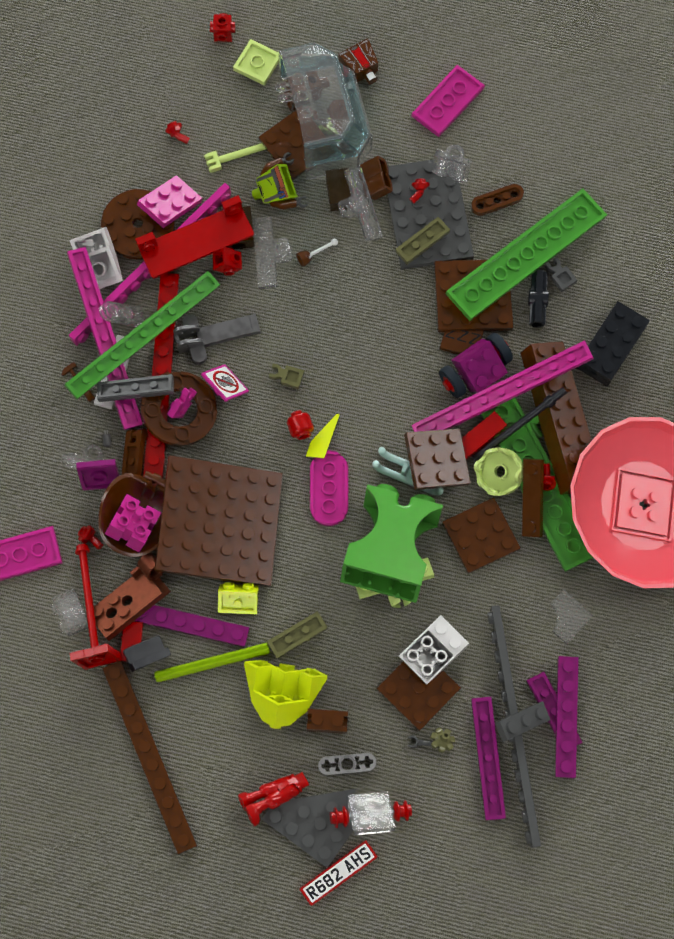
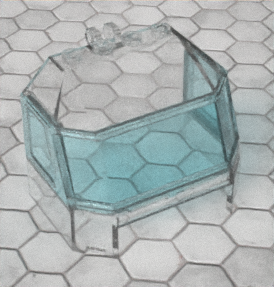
[275,42,373,180]

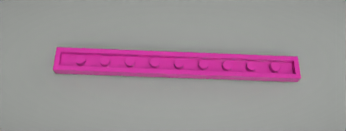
[67,247,143,430]
[411,340,594,432]

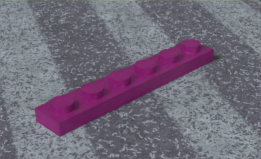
[134,605,250,647]
[555,656,579,779]
[471,697,506,821]

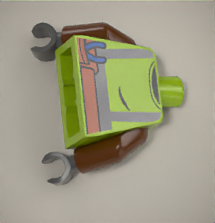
[252,152,308,210]

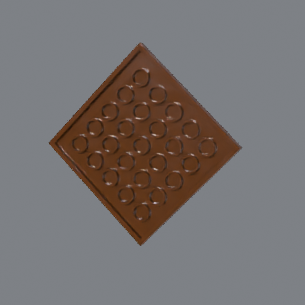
[154,455,283,587]

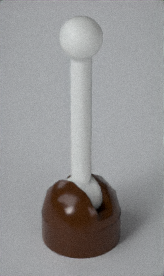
[296,239,338,267]

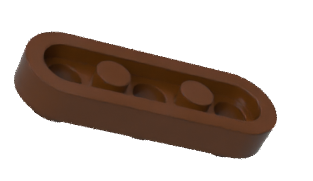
[471,184,524,216]

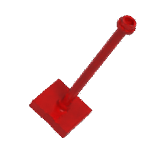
[70,544,122,670]

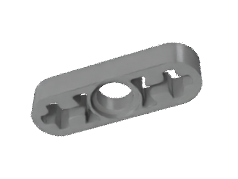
[318,753,376,776]

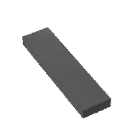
[97,374,174,402]

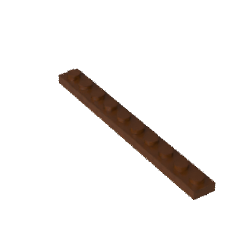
[102,661,197,855]

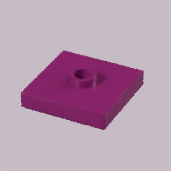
[76,459,119,491]

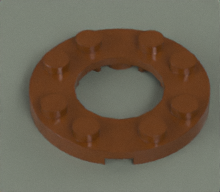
[141,371,217,446]

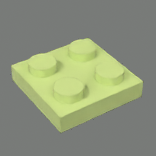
[233,39,282,86]

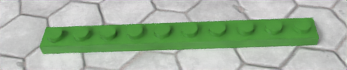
[64,271,220,400]

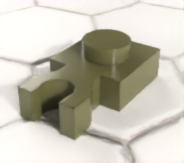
[269,363,305,390]

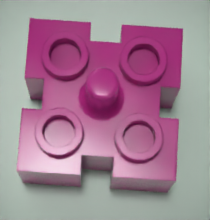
[105,494,161,552]

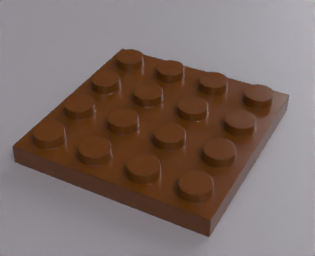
[434,260,513,332]

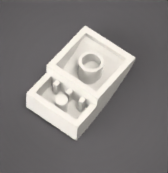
[69,227,123,289]

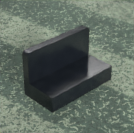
[123,635,171,672]

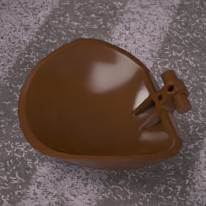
[98,471,165,557]

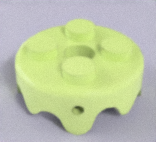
[474,447,523,496]

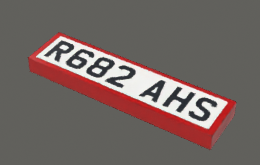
[300,840,378,906]

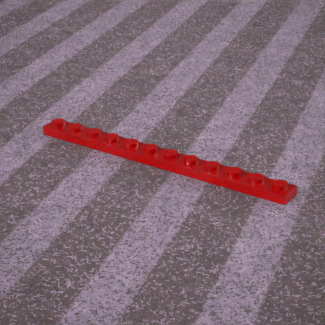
[143,273,180,479]

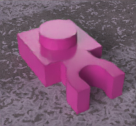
[167,388,197,418]

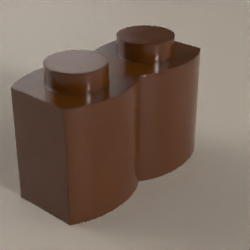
[359,156,393,200]

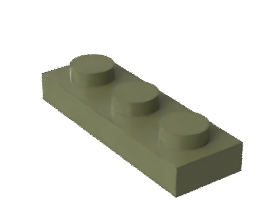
[395,217,450,265]
[267,611,328,659]

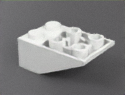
[399,615,469,685]

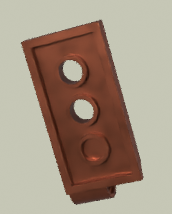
[94,553,171,641]

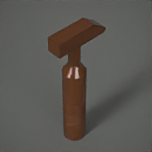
[61,362,95,402]

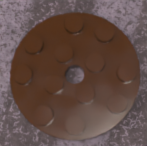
[101,189,175,260]

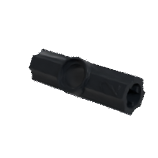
[528,269,549,328]

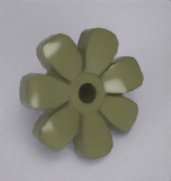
[430,728,455,753]

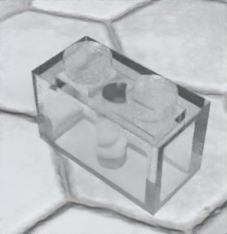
[51,588,88,637]

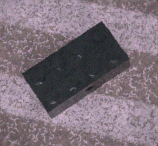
[577,301,650,387]

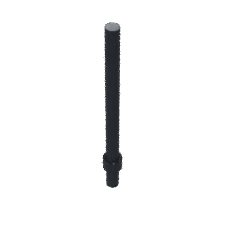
[471,387,568,462]

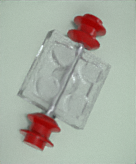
[330,791,412,835]

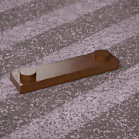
[522,459,544,538]

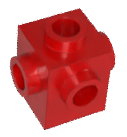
[210,13,236,42]
[213,247,242,276]

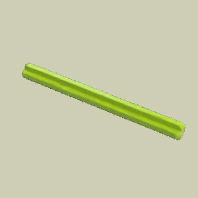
[154,643,270,682]

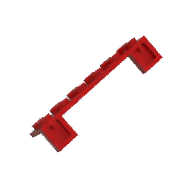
[135,195,254,279]

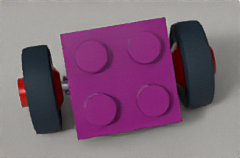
[439,333,513,398]

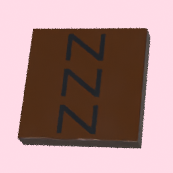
[440,330,484,355]

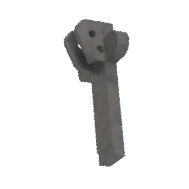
[173,314,261,365]

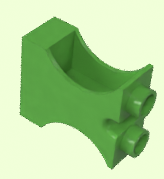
[340,484,443,603]

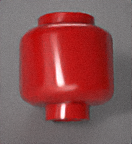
[287,410,314,440]

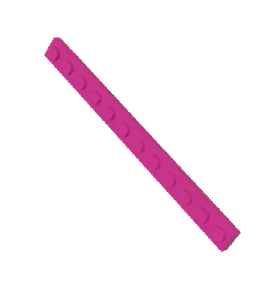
[69,183,231,346]

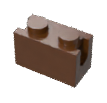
[307,709,348,734]

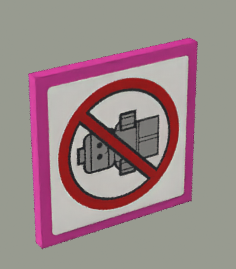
[201,364,249,402]

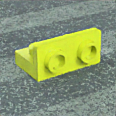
[218,582,259,614]

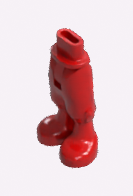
[237,772,309,827]

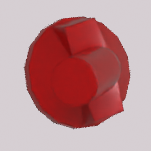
[165,121,190,144]
[409,178,430,204]
[543,463,556,491]
[78,525,103,550]

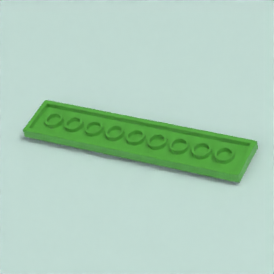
[446,188,607,321]
[480,398,594,572]

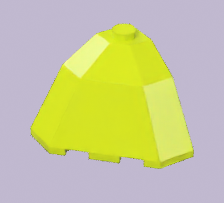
[244,660,327,729]

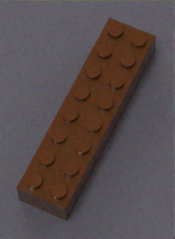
[520,341,592,495]

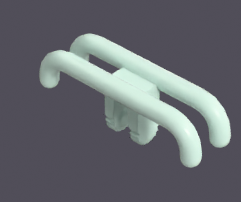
[372,447,444,496]

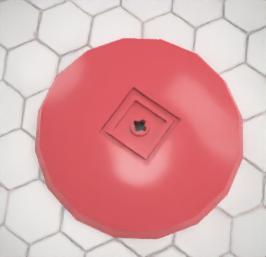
[570,417,674,588]

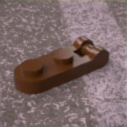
[122,429,148,476]

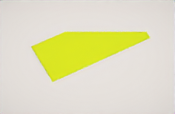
[306,414,340,458]

